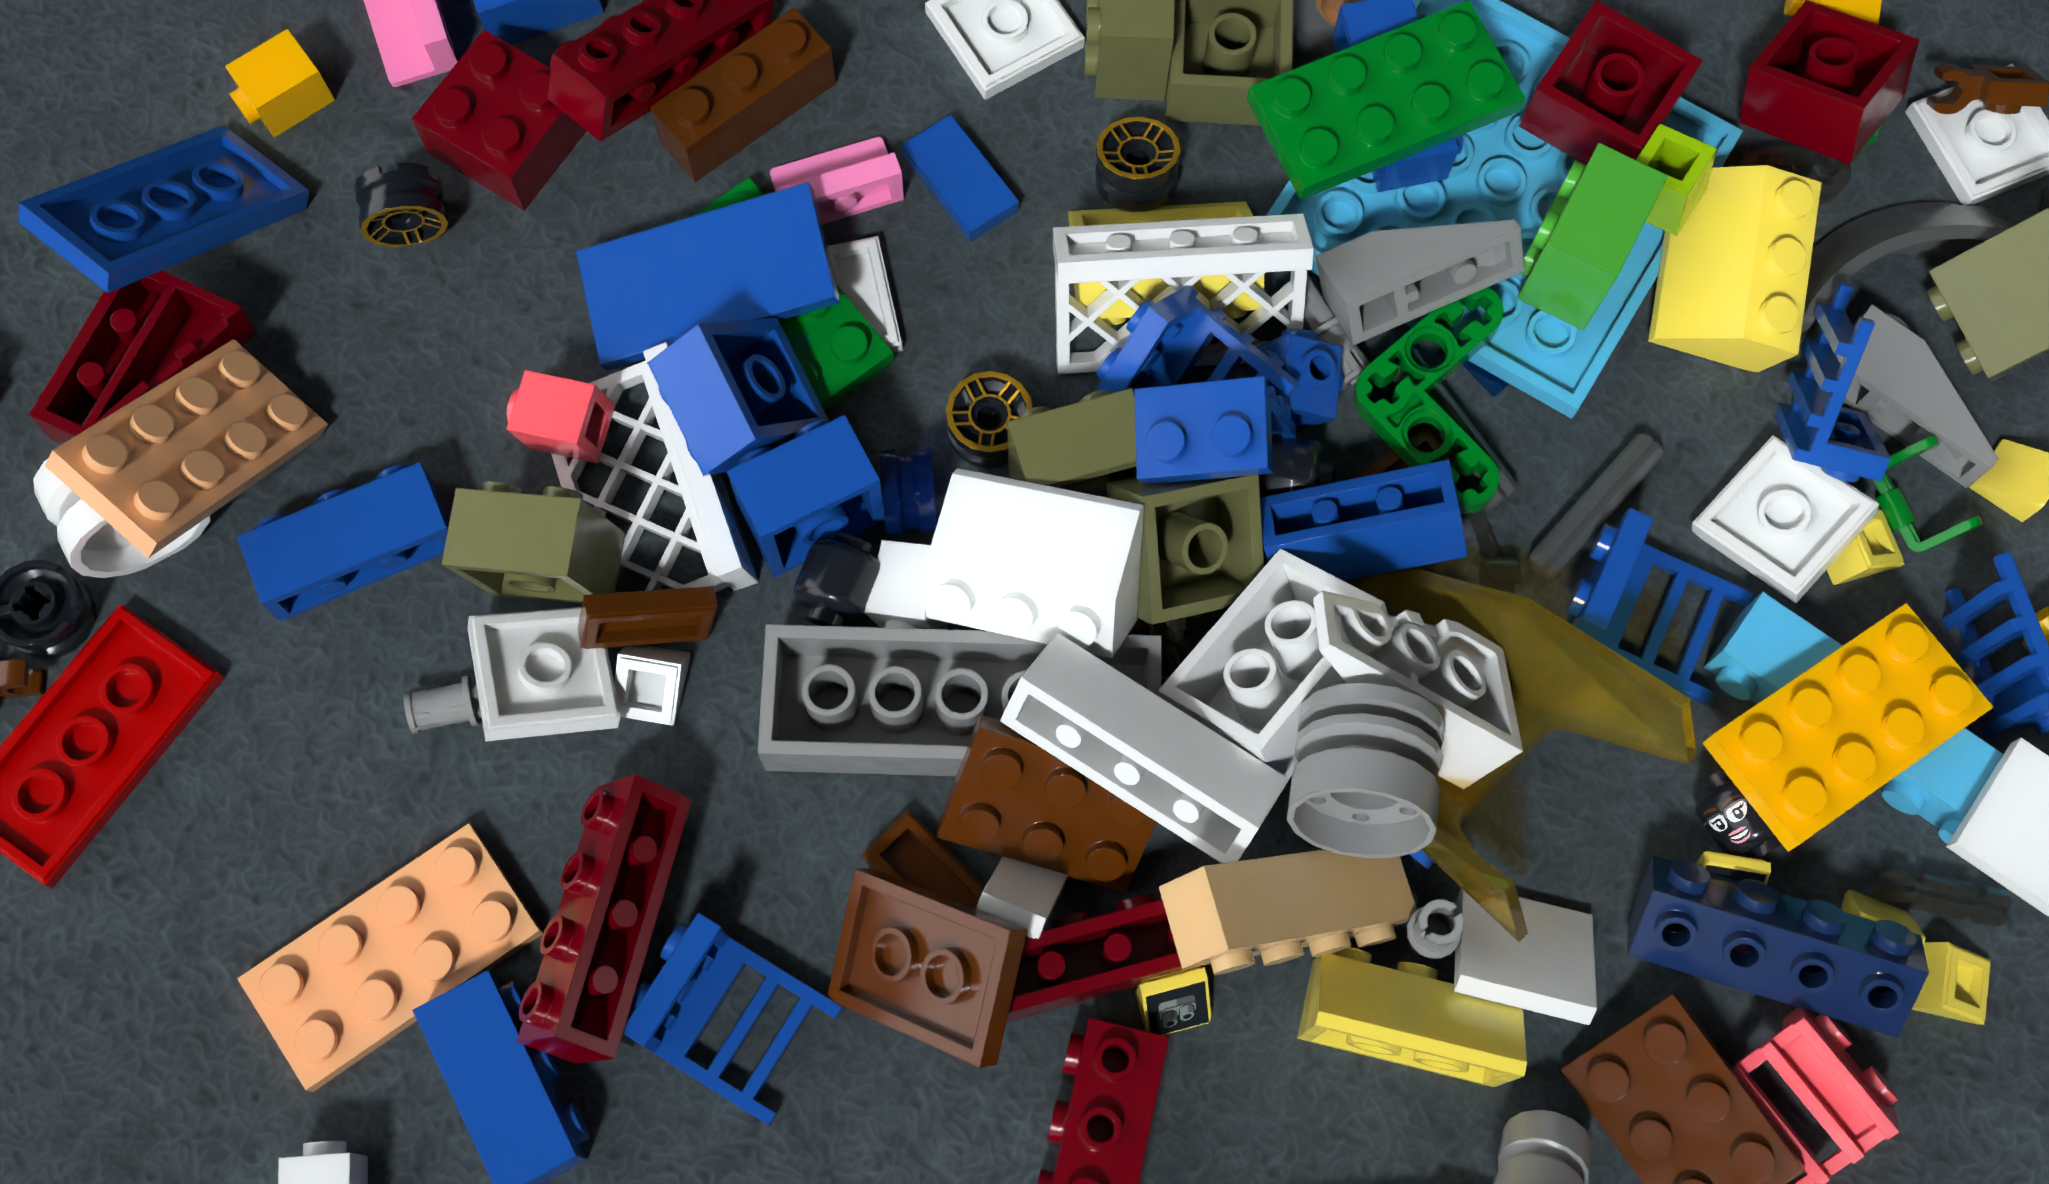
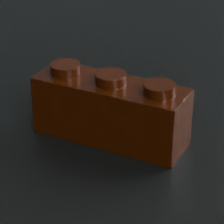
[650,7,836,182]

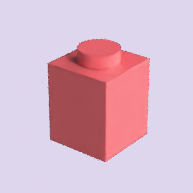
[506,370,616,463]

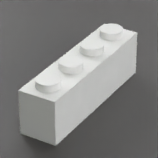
[1000,632,1289,863]

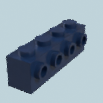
[1627,855,1929,1038]

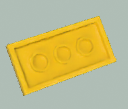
[1702,603,1993,852]

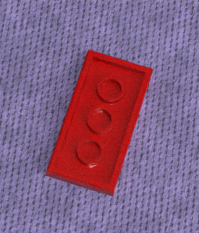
[0,603,225,889]

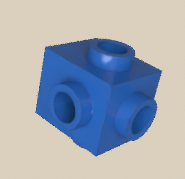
[1249,329,1343,429]

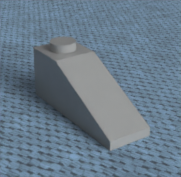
[1315,219,1525,345]
[1836,305,1999,488]

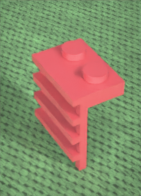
[1731,1007,1899,1184]

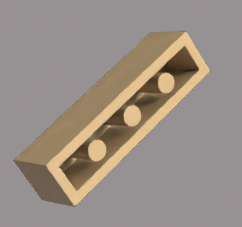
[1159,849,1417,975]

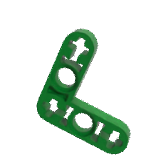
[1353,287,1504,514]

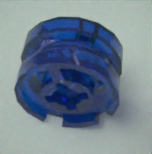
[880,446,937,538]

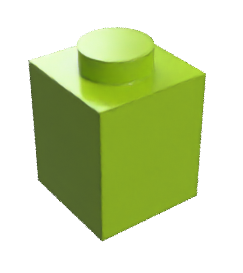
[1636,124,1717,236]

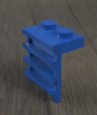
[1775,281,1891,482]
[1096,285,1299,396]
[1134,376,1296,485]
[1560,508,1753,706]
[1942,552,2049,738]
[623,913,843,1126]

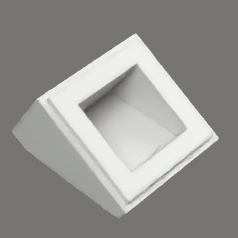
[614,645,690,726]

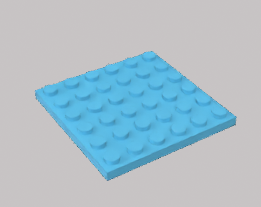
[1266,0,1743,419]

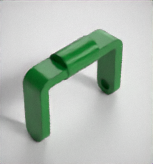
[1873,435,1983,552]

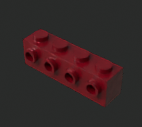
[548,0,775,142]
[516,774,692,1064]
[1007,894,1212,1022]
[1037,1018,1169,1184]

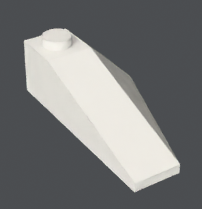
[1313,591,1523,789]

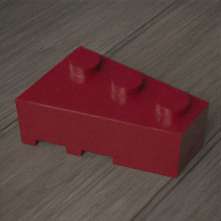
[28,271,257,445]

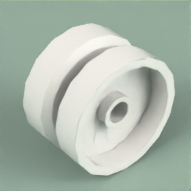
[33,459,210,578]

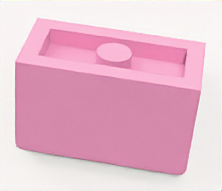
[364,0,458,87]
[770,137,904,224]

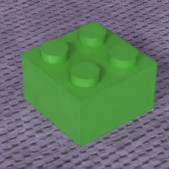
[1517,143,1669,331]

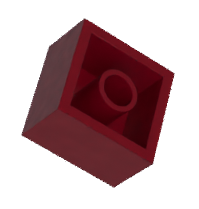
[1519,0,1703,165]
[1739,0,1920,165]
[411,30,587,211]

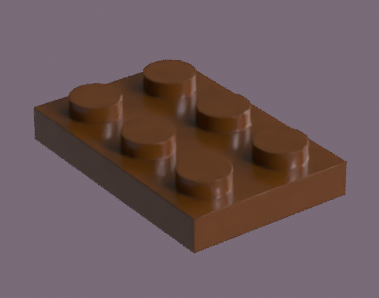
[937,714,1156,893]
[827,868,1027,1068]
[1560,991,1805,1184]

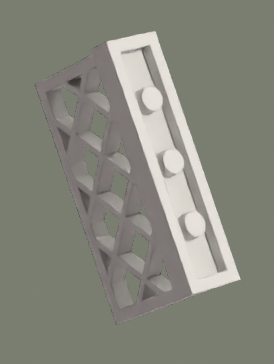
[1053,214,1314,374]
[551,342,759,592]

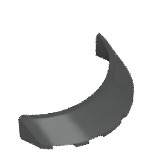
[1801,202,2024,337]

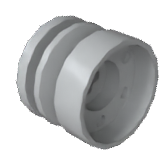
[1286,682,1445,858]

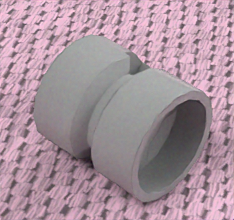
[1493,1110,1593,1184]

